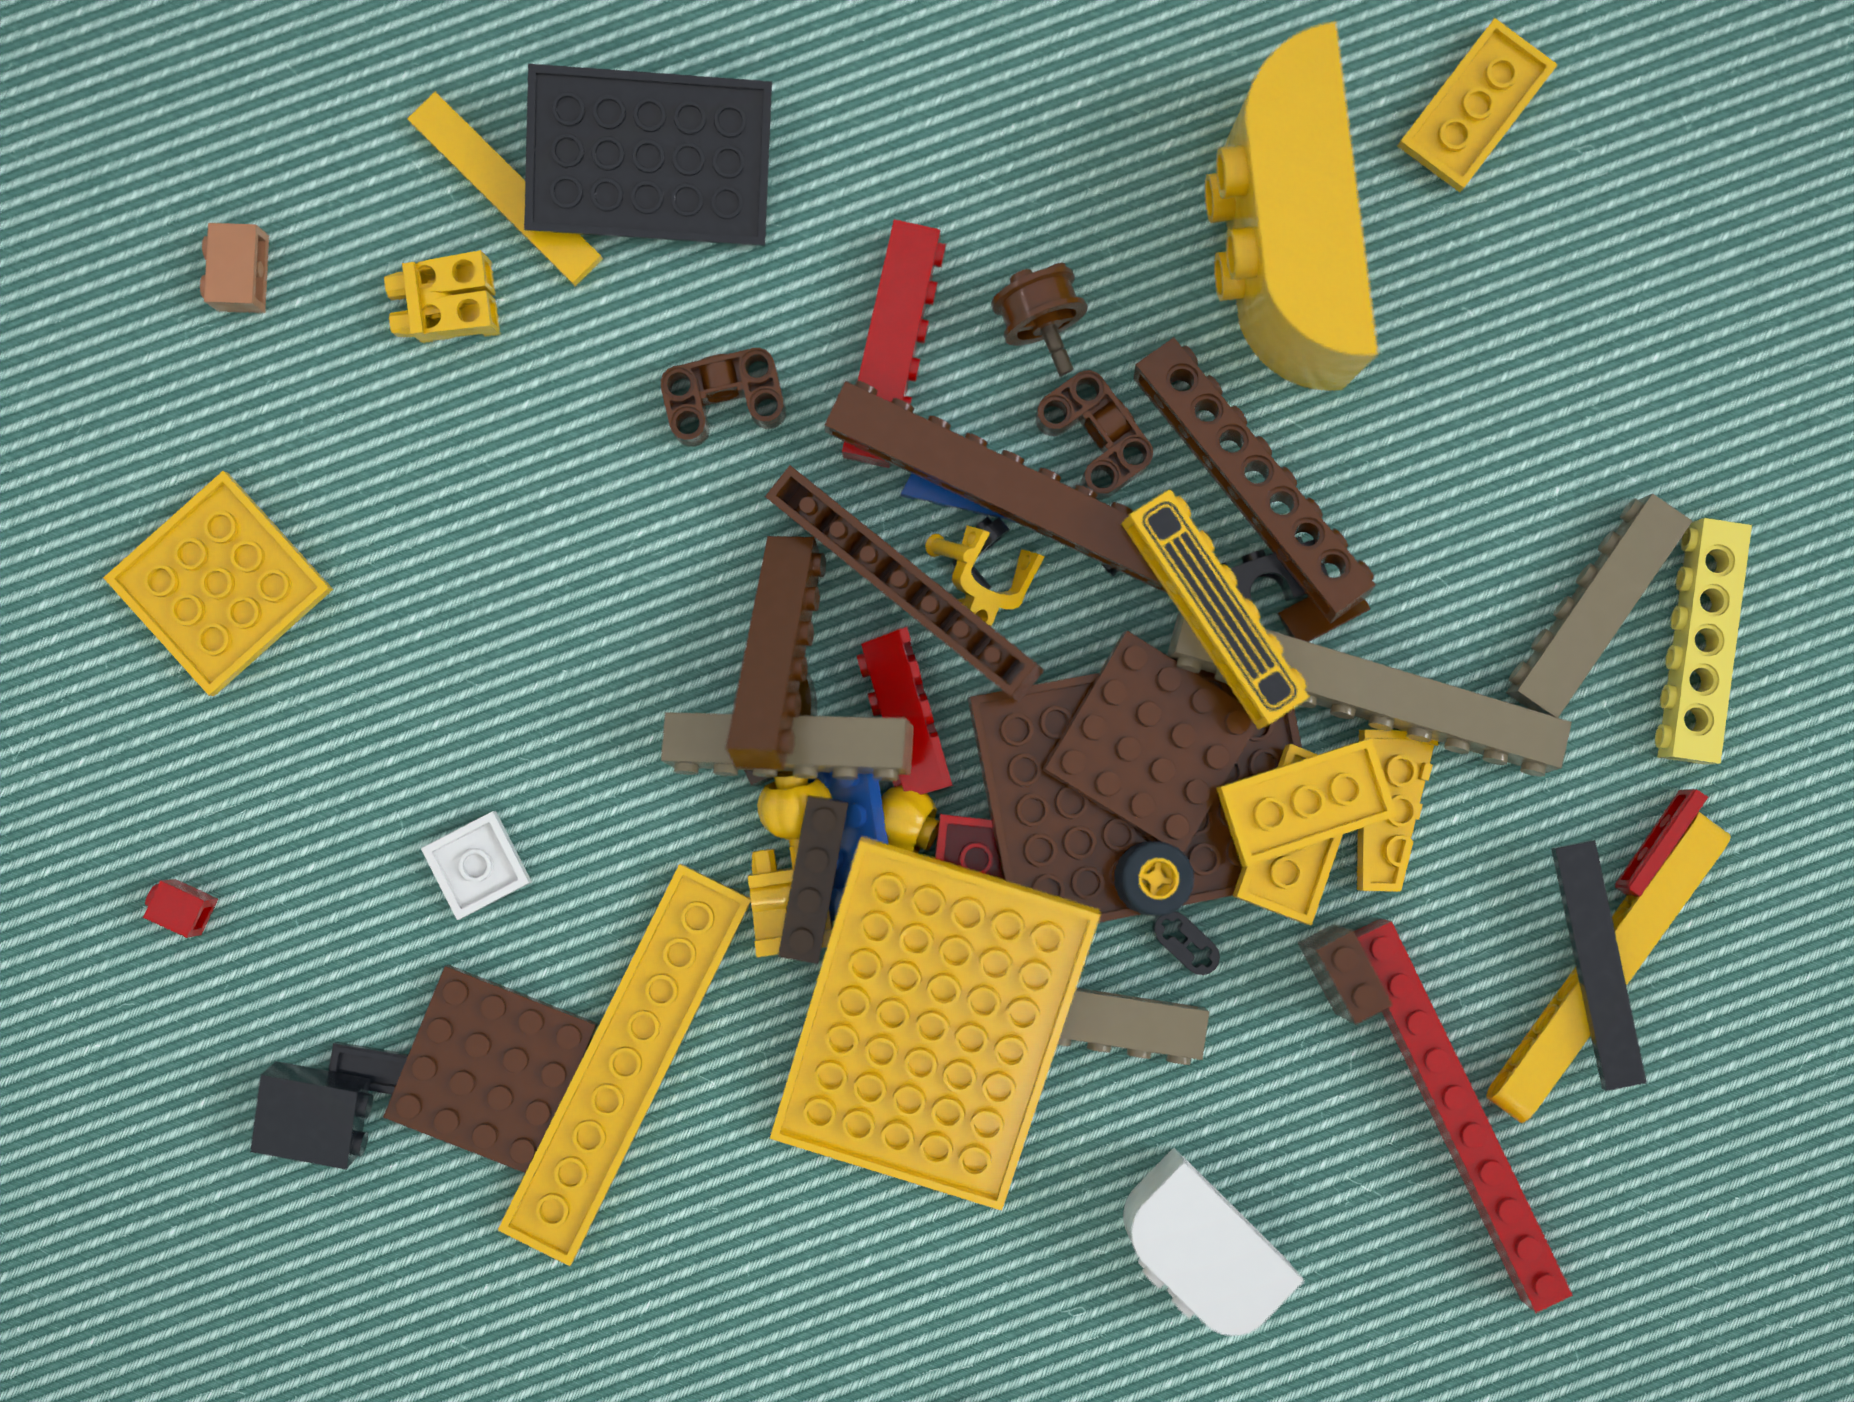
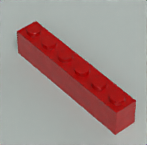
[842,219,946,468]

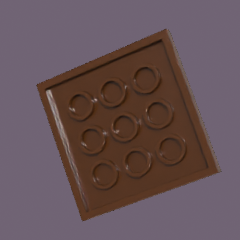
[1042,630,1256,853]
[383,965,597,1176]

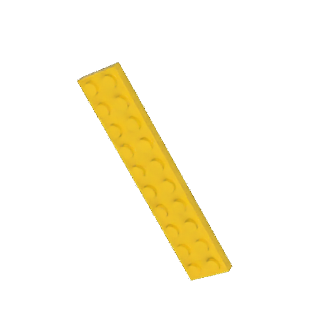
[498,864,751,1266]

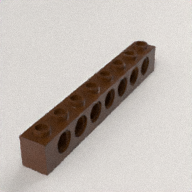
[1133,337,1376,624]
[765,465,1045,702]

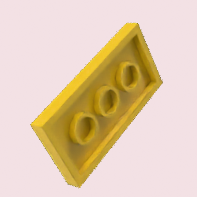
[1397,18,1558,193]
[1217,738,1397,866]
[1232,744,1343,925]

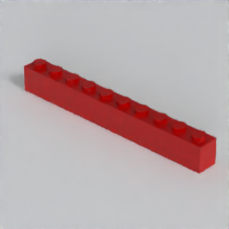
[1354,918,1573,1313]

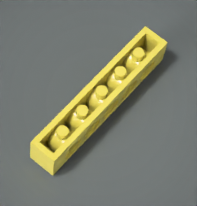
[1655,518,1752,765]

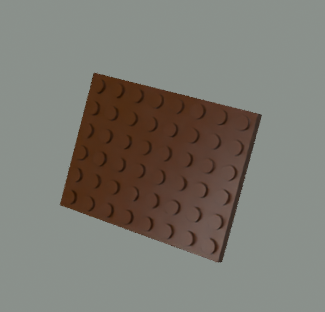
[968,670,1302,923]

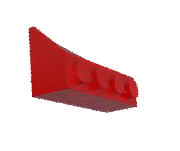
[856,627,952,795]

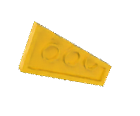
[1357,730,1439,892]

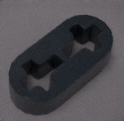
[1152,911,1220,975]

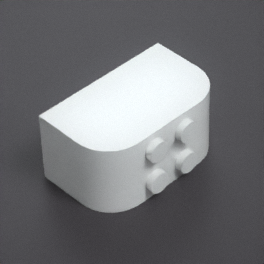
[1123,1148,1304,1336]

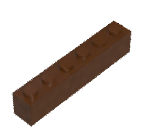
[726,536,826,770]

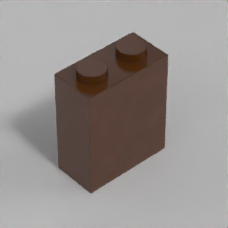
[1298,924,1393,1025]

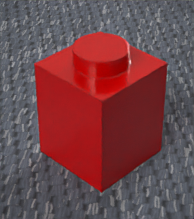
[143,879,218,938]

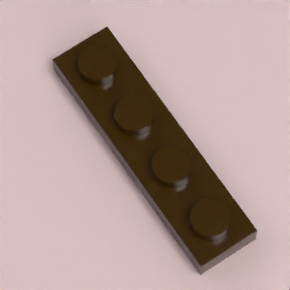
[778,795,848,964]

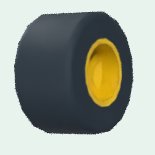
[1114,842,1194,916]

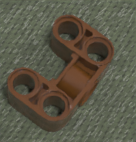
[661,347,786,447]
[1036,370,1153,500]

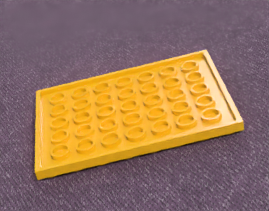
[770,836,1100,1211]

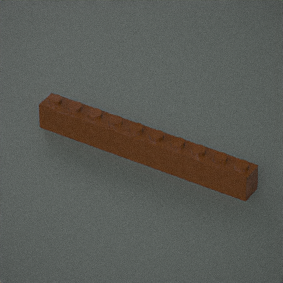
[824,381,1168,594]

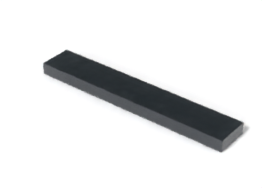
[1551,840,1647,1091]

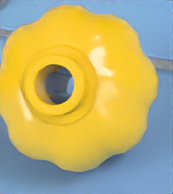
[757,771,833,846]
[881,785,939,853]

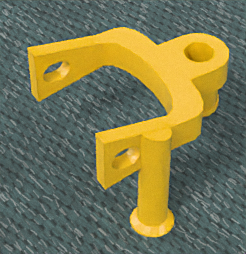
[925,525,1045,626]

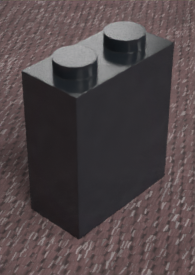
[250,1061,373,1170]

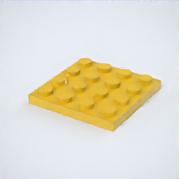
[103,471,333,696]

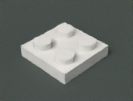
[421,811,532,920]

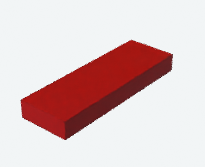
[1615,789,1708,897]

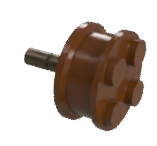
[991,263,1088,377]

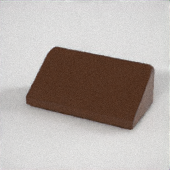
[1277,597,1371,642]

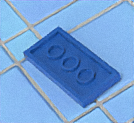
[808,772,889,921]

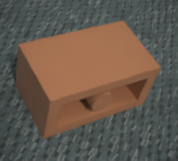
[200,223,269,313]

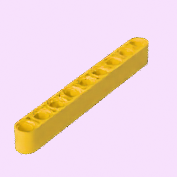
[1486,812,1731,1123]

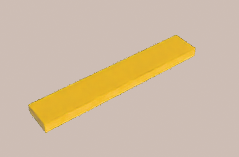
[407,92,603,286]

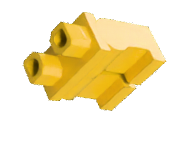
[384,250,500,343]
[747,846,833,957]

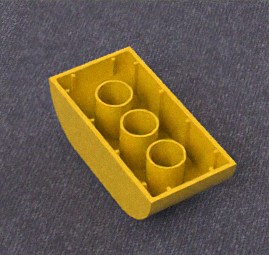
[1205,22,1378,391]

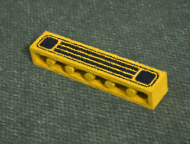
[1122,489,1309,729]

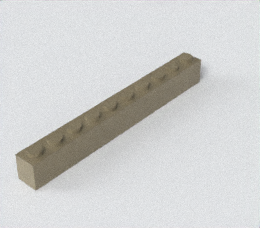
[1167,612,1572,777]

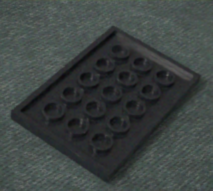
[524,64,772,246]

